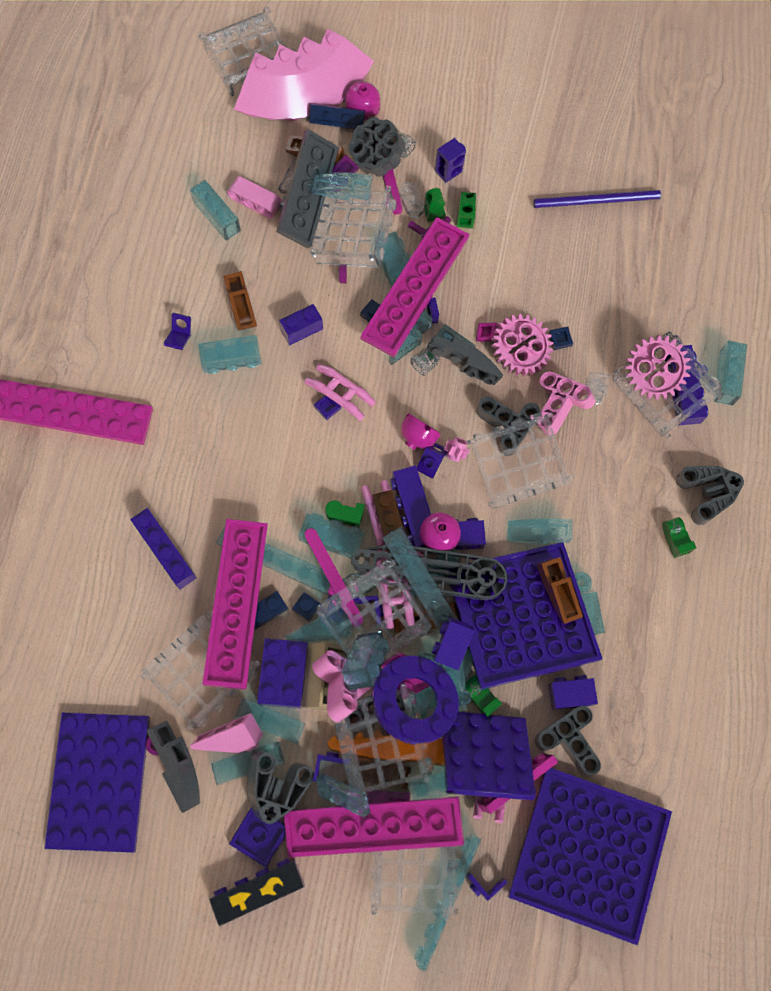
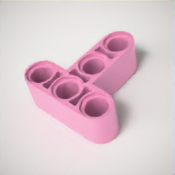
[537,371,595,436]
[312,650,374,722]

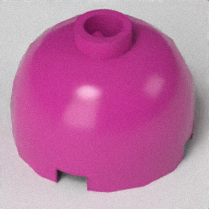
[345,81,381,120]
[401,413,441,450]
[419,512,461,552]

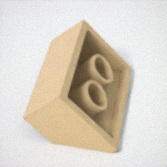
[301,642,356,711]

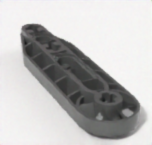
[351,544,507,600]

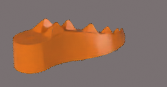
[327,729,444,766]

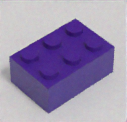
[257,638,308,709]

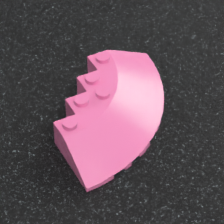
[234,29,374,121]

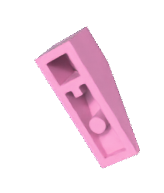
[190,713,263,753]

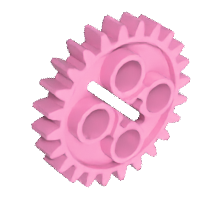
[491,314,553,376]
[625,335,691,400]

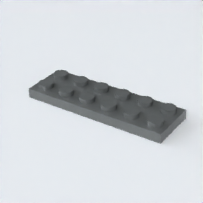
[276,129,339,249]

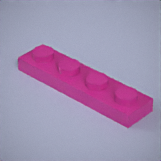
[478,753,558,814]

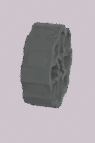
[349,117,405,177]

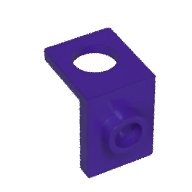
[164,312,191,350]
[417,442,448,479]
[353,595,384,627]
[313,752,347,782]
[466,872,508,901]

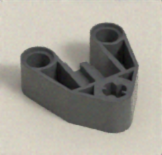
[676,466,744,525]
[247,750,314,824]

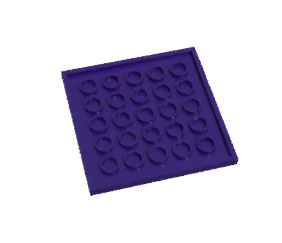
[446,542,603,690]
[507,768,672,946]

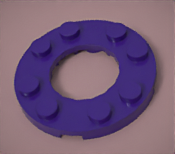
[372,656,459,744]

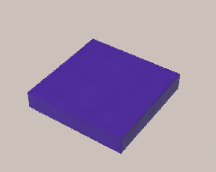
[229,806,286,868]

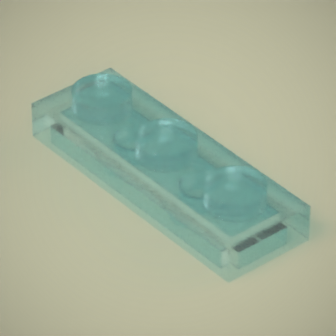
[316,773,370,817]

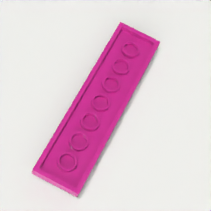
[360,217,470,357]
[0,379,153,445]
[202,519,268,690]
[284,796,465,858]

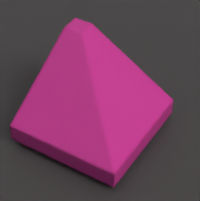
[476,322,498,342]

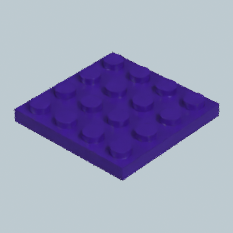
[442,712,536,800]

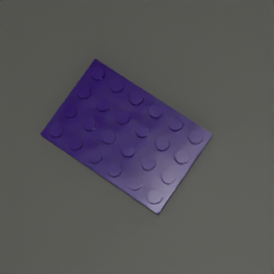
[44,712,150,853]

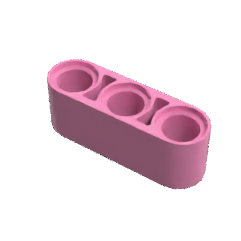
[227,176,283,218]

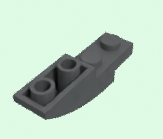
[426,335,503,385]
[147,721,200,813]

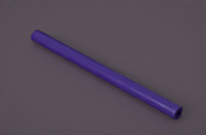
[533,190,661,208]

